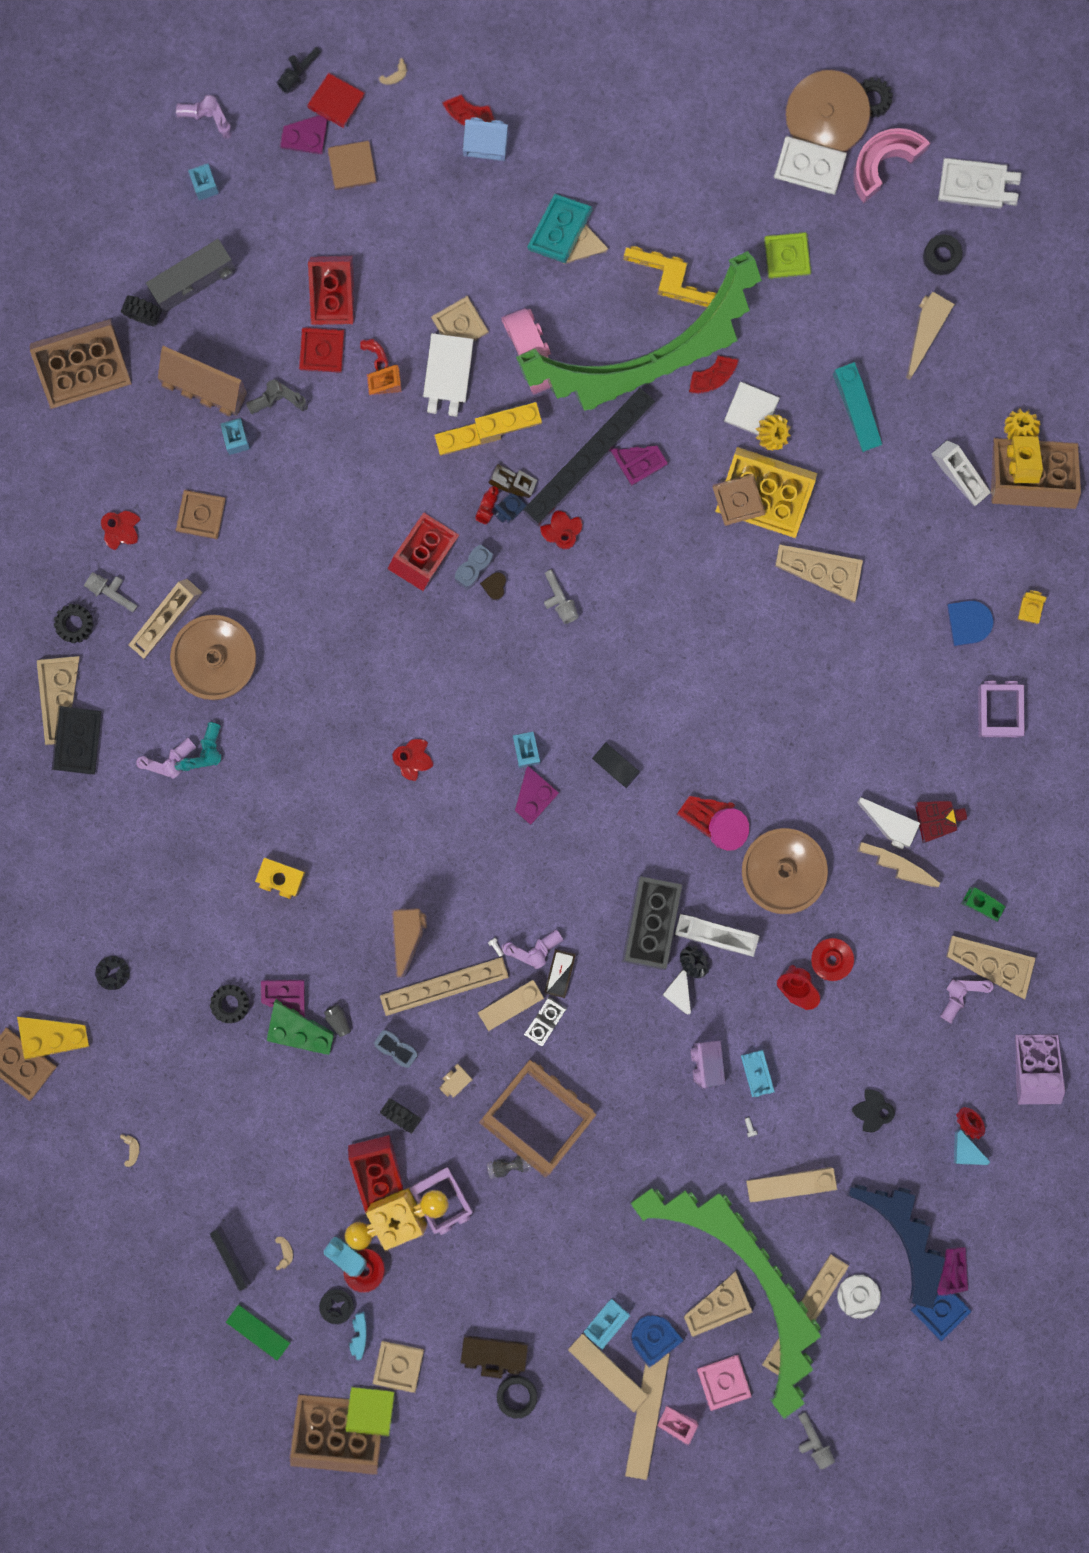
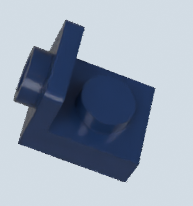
[494,493,527,524]

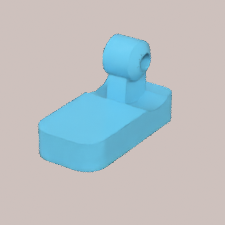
[324,1237,367,1277]

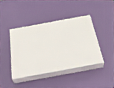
[774,136,847,195]

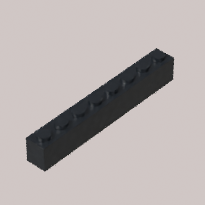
[523,388,655,527]

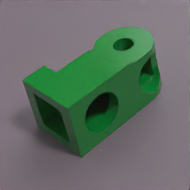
[961,887,1006,922]

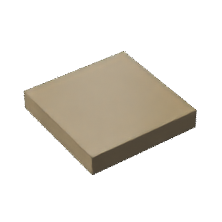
[431,296,489,342]
[373,1341,424,1393]

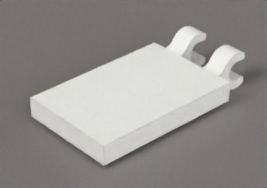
[938,158,1021,209]
[423,333,474,417]

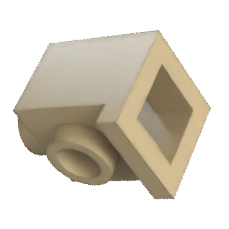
[439,1064,473,1098]

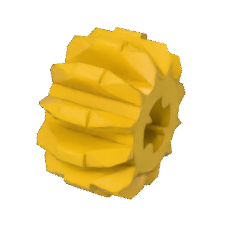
[1004,409,1040,440]
[755,414,791,451]

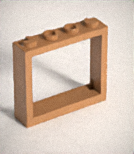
[479,1060,596,1178]

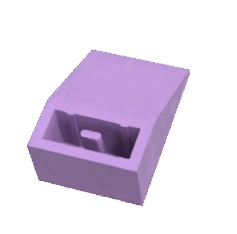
[1015,1035,1065,1104]
[690,1041,725,1088]

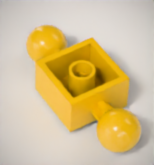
[345,1188,449,1251]

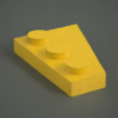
[17,1017,89,1060]

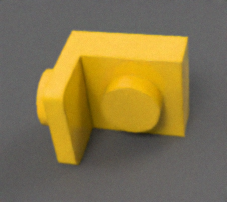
[1017,590,1047,624]

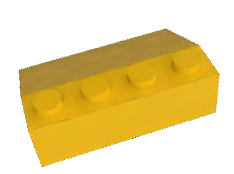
[715,447,817,538]

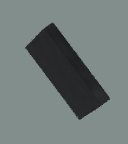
[51,706,101,775]
[210,1227,251,1291]

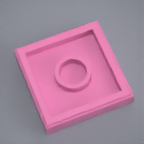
[697,1355,752,1411]

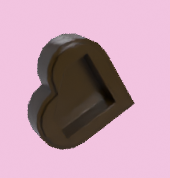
[480,572,506,601]

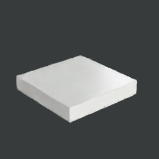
[724,382,779,435]

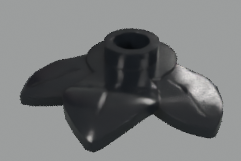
[852,1089,895,1133]

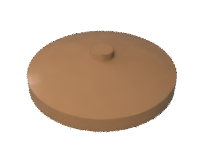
[786,70,870,152]
[170,615,256,700]
[742,828,828,914]

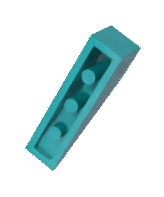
[833,362,882,452]

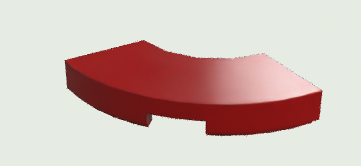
[442,95,495,126]
[689,356,738,394]

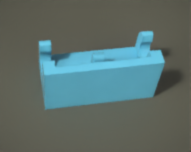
[741,1050,774,1097]
[584,1298,630,1349]

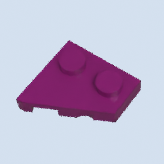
[280,115,328,155]
[611,446,668,487]
[515,766,559,825]
[261,980,305,1017]
[937,1247,968,1295]

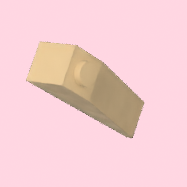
[906,292,954,380]
[129,579,203,659]
[746,1167,837,1202]

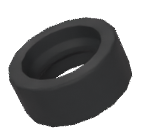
[496,1376,537,1419]

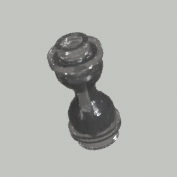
[486,1155,533,1180]

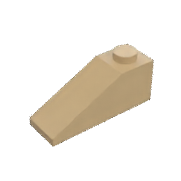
[478,980,544,1031]

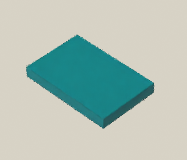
[527,194,593,263]

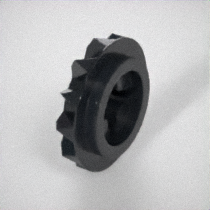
[680,946,710,978]
[95,956,130,990]
[319,1289,354,1324]

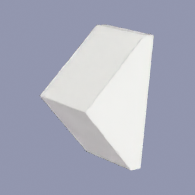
[662,971,691,1014]

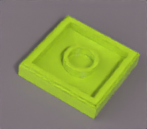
[764,233,811,279]
[346,1387,394,1436]

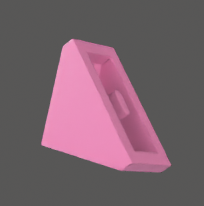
[657,1406,698,1445]

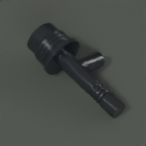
[276,47,321,94]

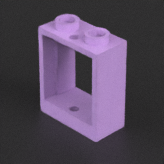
[978,681,1024,737]
[409,1166,473,1235]

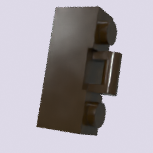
[460,1335,528,1379]

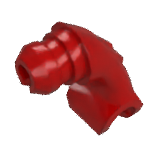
[360,338,389,371]
[475,486,499,525]

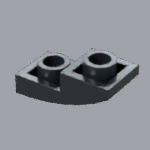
[592,742,640,788]

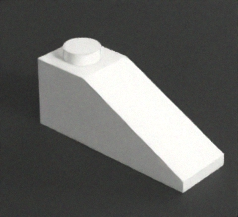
[931,441,991,506]
[857,798,920,849]

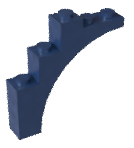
[847,1184,945,1309]

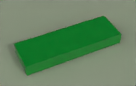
[225,1304,290,1361]

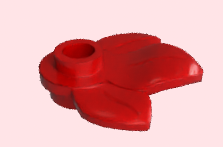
[540,510,582,550]
[100,511,140,550]
[392,739,433,781]

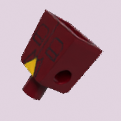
[914,801,967,843]

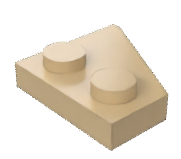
[562,225,608,264]

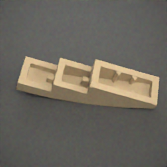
[857,842,940,888]
[568,1334,649,1413]

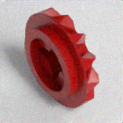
[956,1107,985,1139]

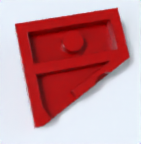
[676,796,735,839]

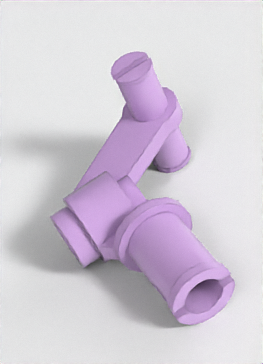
[176,96,231,139]
[136,738,196,779]
[502,930,563,969]
[940,979,994,1023]

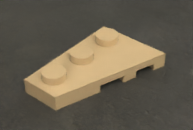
[684,1272,752,1337]

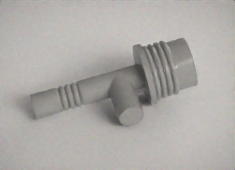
[544,570,579,624]
[84,572,137,612]
[798,1412,835,1470]

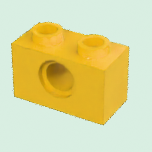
[1007,436,1043,483]
[255,858,305,899]

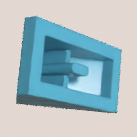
[188,164,219,201]
[221,418,250,455]
[513,732,540,768]
[954,1129,990,1165]

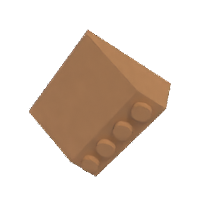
[29,319,131,409]
[158,346,247,417]
[991,438,1081,509]
[393,909,427,978]
[290,1395,381,1475]

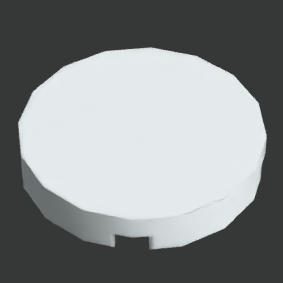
[837,1275,880,1318]

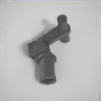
[246,379,308,415]

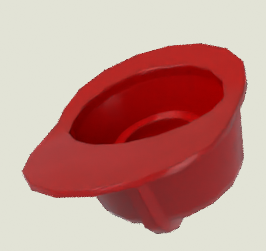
[777,965,820,1010]

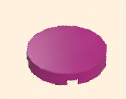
[709,808,749,851]

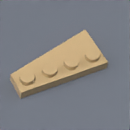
[775,544,863,603]
[37,656,79,745]
[946,936,1035,1000]

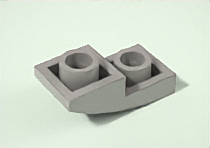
[524,997,567,1046]

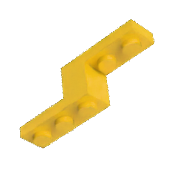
[623,246,716,307]
[434,402,542,456]

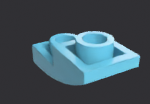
[349,1311,367,1360]

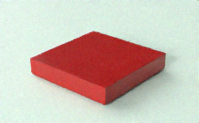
[307,73,365,128]
[299,328,344,373]

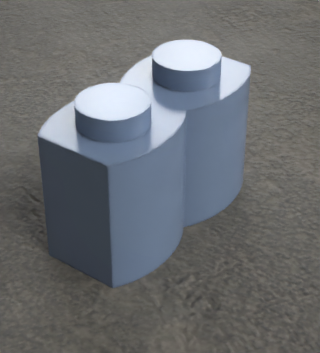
[455,545,493,590]
[374,1030,419,1068]

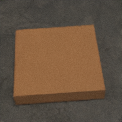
[328,141,376,190]
[712,473,766,526]
[176,490,226,540]

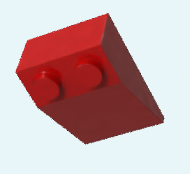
[308,256,354,325]
[387,512,459,591]
[348,1135,404,1213]

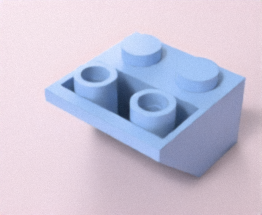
[463,118,508,161]

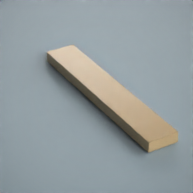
[380,957,509,1016]
[762,1254,849,1376]
[625,1354,669,1480]

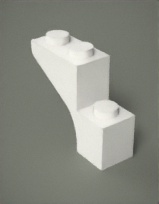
[675,914,759,957]

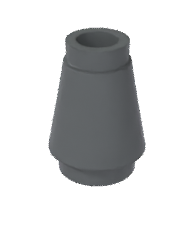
[324,1004,351,1037]

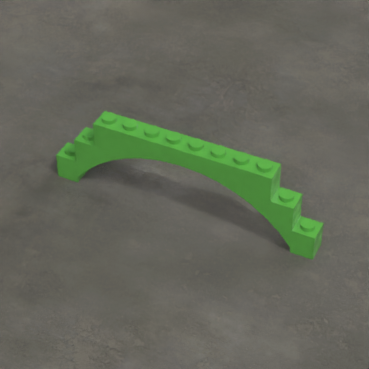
[516,251,762,411]
[630,1188,821,1419]

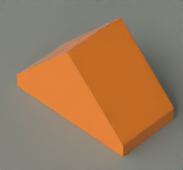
[367,365,402,395]

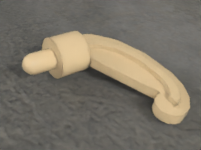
[379,58,407,85]
[120,1135,139,1167]
[275,1237,293,1270]

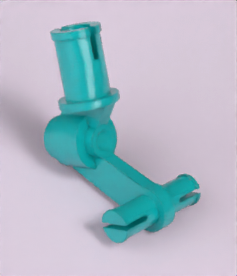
[175,722,221,771]

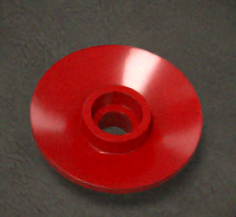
[811,938,854,981]
[343,1249,385,1293]

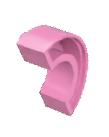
[854,128,930,203]
[501,308,551,395]

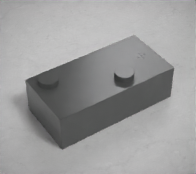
[146,239,235,313]
[622,876,682,970]

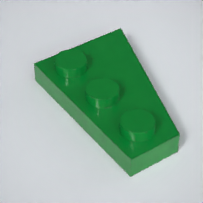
[266,999,334,1055]

